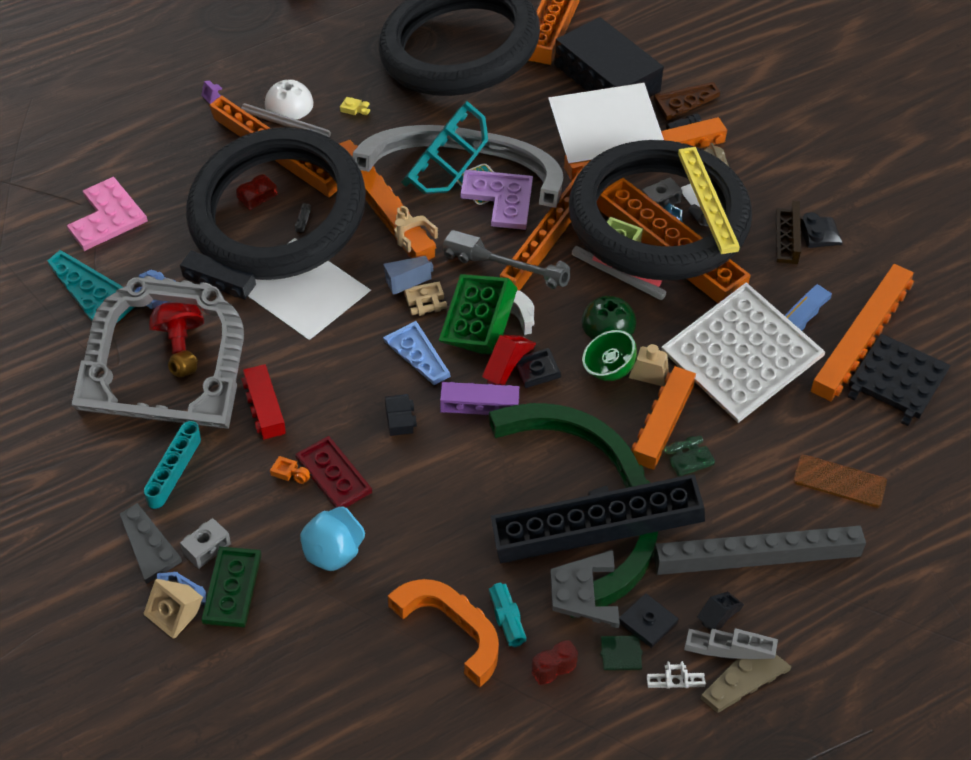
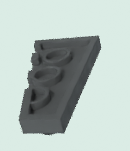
[120,503,182,584]

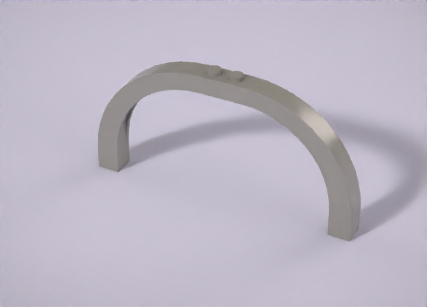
[353,125,563,208]

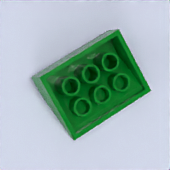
[439,274,518,355]

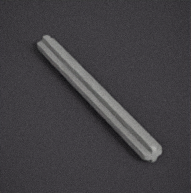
[241,103,331,138]
[572,246,666,300]

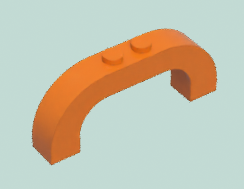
[388,579,499,688]

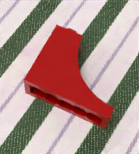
[482,335,536,385]

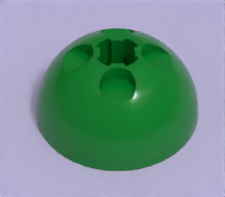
[582,330,637,381]

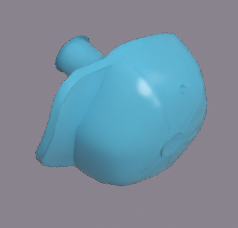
[300,507,365,571]

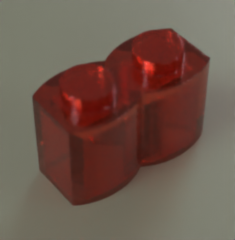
[236,174,278,210]
[532,640,578,685]

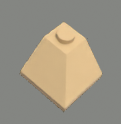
[144,579,203,638]

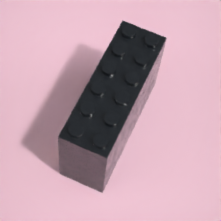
[554,17,664,98]

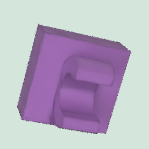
[202,81,222,104]

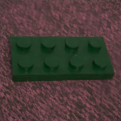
[201,546,262,628]

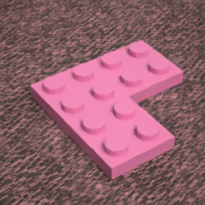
[67,177,148,251]

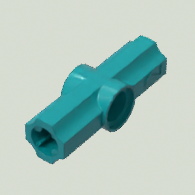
[489,583,527,647]

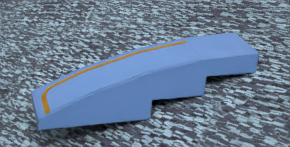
[785,284,832,331]

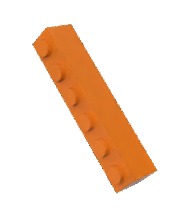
[631,366,696,470]

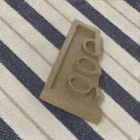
[701,655,792,713]

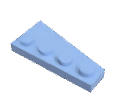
[383,321,451,385]

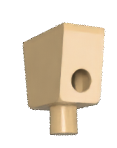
[629,344,669,386]

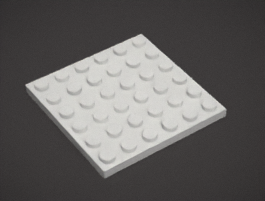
[661,283,825,423]

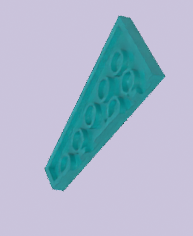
[47,250,134,322]

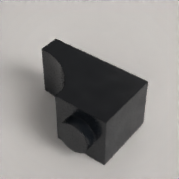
[697,591,744,630]

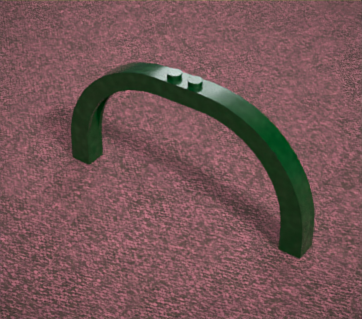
[489,403,658,618]

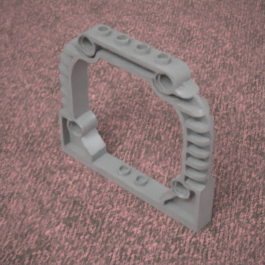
[71,276,244,429]

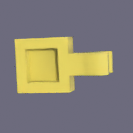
[340,97,370,115]

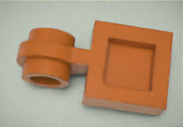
[270,456,310,484]

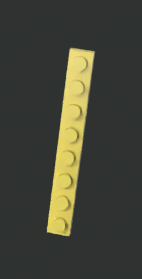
[678,147,740,254]

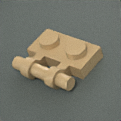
[404,281,447,316]

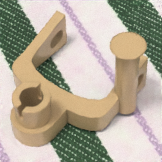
[395,206,438,252]

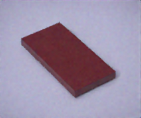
[295,436,372,508]

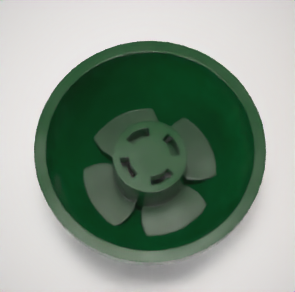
[581,296,636,339]

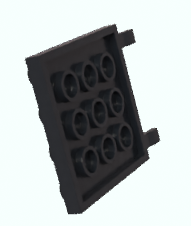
[848,333,951,426]

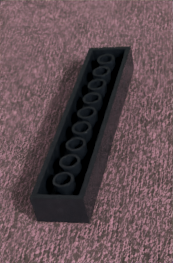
[491,474,705,564]

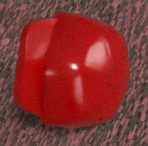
[149,302,204,354]

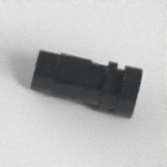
[666,113,702,130]

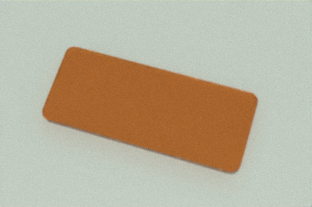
[794,454,887,508]

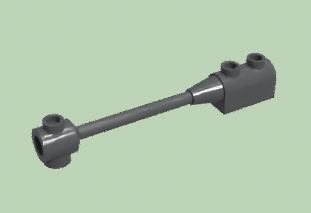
[443,230,570,289]

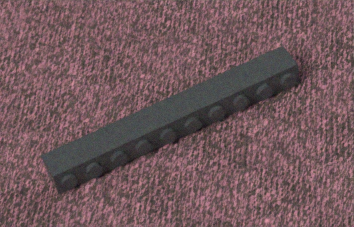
[654,526,866,575]

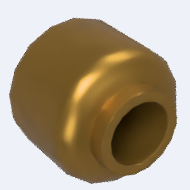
[168,350,198,378]

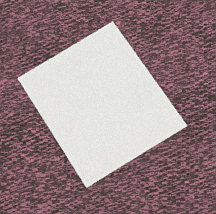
[548,83,664,163]
[248,238,371,340]

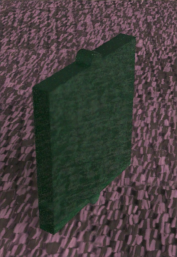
[600,636,643,670]

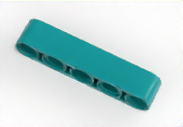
[144,421,201,509]

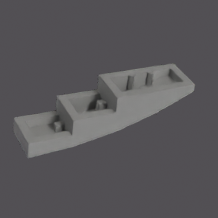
[684,628,778,659]

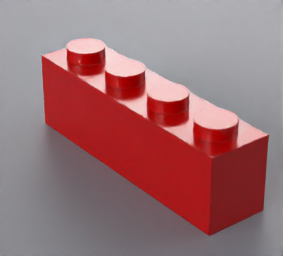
[241,364,286,440]

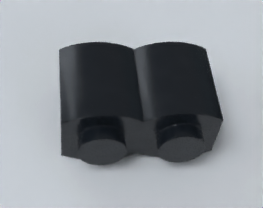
[385,394,417,436]

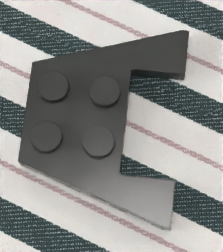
[550,551,620,628]

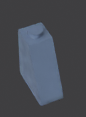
[383,256,433,294]

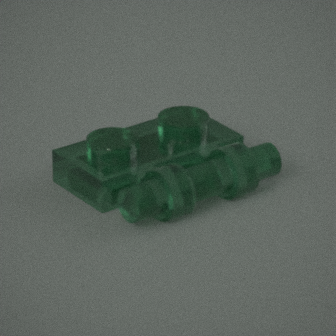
[664,435,715,477]

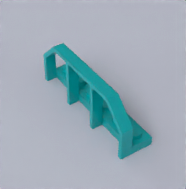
[401,101,488,194]

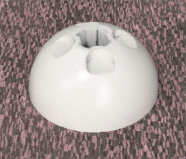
[265,80,313,119]

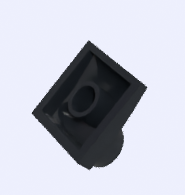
[800,212,843,248]

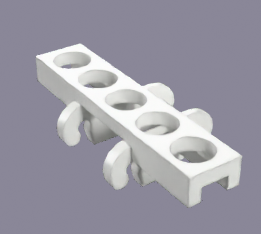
[647,661,706,689]

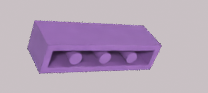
[440,382,519,415]

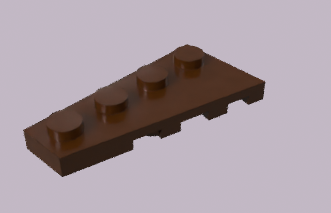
[654,82,720,121]

